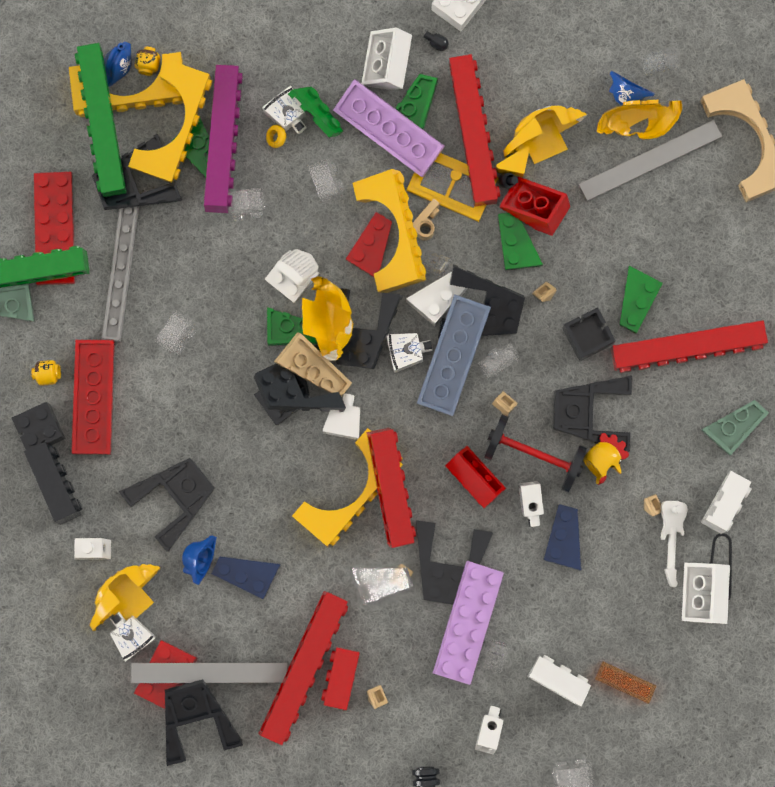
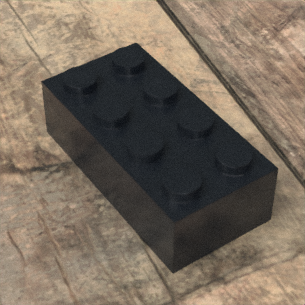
[24,442,83,525]

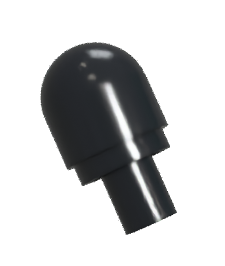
[423,31,449,51]
[498,173,518,188]

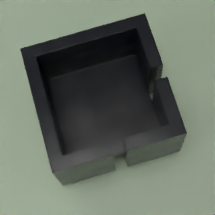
[562,307,616,361]
[12,402,66,450]

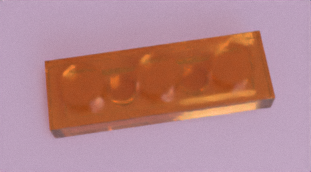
[595,661,656,704]

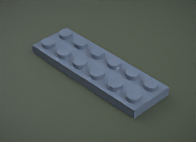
[417,294,491,416]

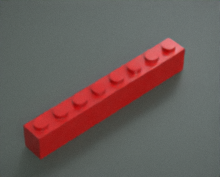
[449,54,500,207]
[611,320,768,373]
[258,591,348,745]

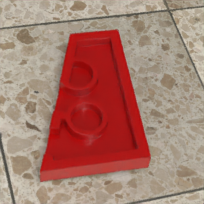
[346,212,392,277]

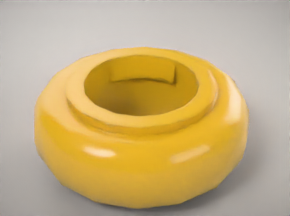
[266,125,286,148]

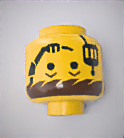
[134,46,161,76]
[31,360,61,386]

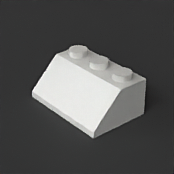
[361,27,412,90]
[682,563,730,624]
[527,655,591,706]

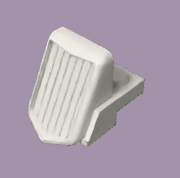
[265,249,320,303]

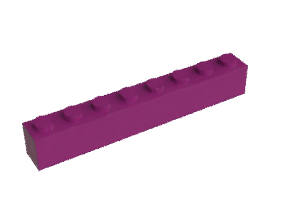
[204,65,243,213]

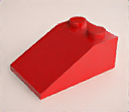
[499,177,571,236]

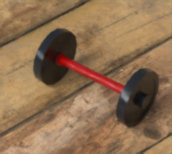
[484,413,587,493]

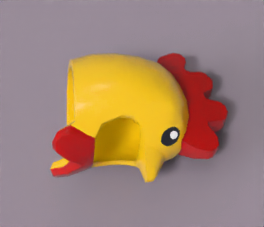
[583,433,629,485]

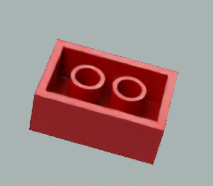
[134,640,198,709]

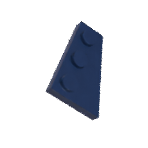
[543,504,581,571]
[211,557,281,600]

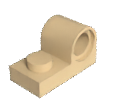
[413,199,440,240]

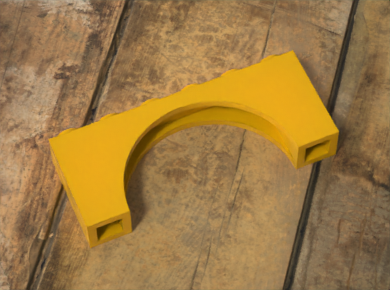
[69,52,184,117]
[128,59,212,183]
[353,169,426,293]
[292,428,403,547]

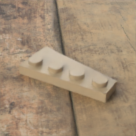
[274,333,352,397]

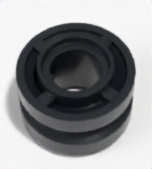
[412,767,440,787]

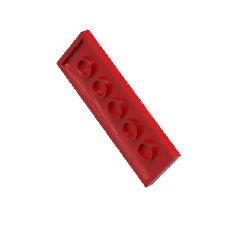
[34,172,75,286]
[72,340,115,455]

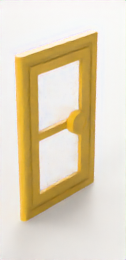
[406,153,498,222]

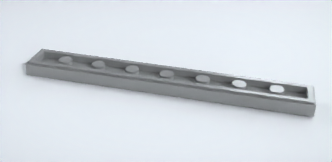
[578,120,722,202]
[102,193,140,342]
[130,663,287,683]

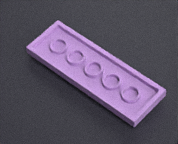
[333,79,445,177]
[433,561,504,685]

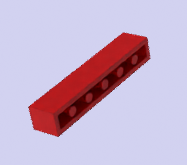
[366,427,416,548]

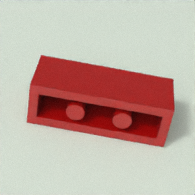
[445,446,506,508]
[321,647,360,710]

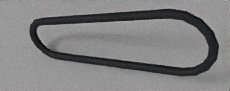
[710,533,732,601]

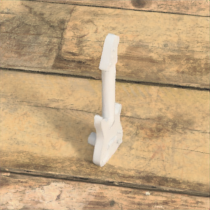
[660,501,688,587]

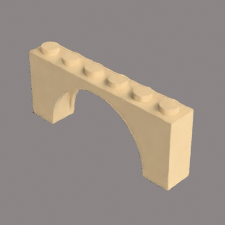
[700,79,775,202]

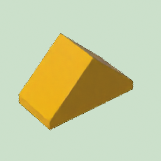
[496,145,530,178]

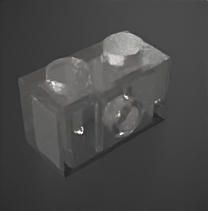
[477,342,521,381]

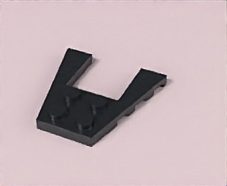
[92,134,182,210]
[438,264,525,338]
[336,288,403,369]
[254,344,346,412]
[553,375,632,452]
[119,458,215,552]
[416,520,493,605]
[165,679,243,766]

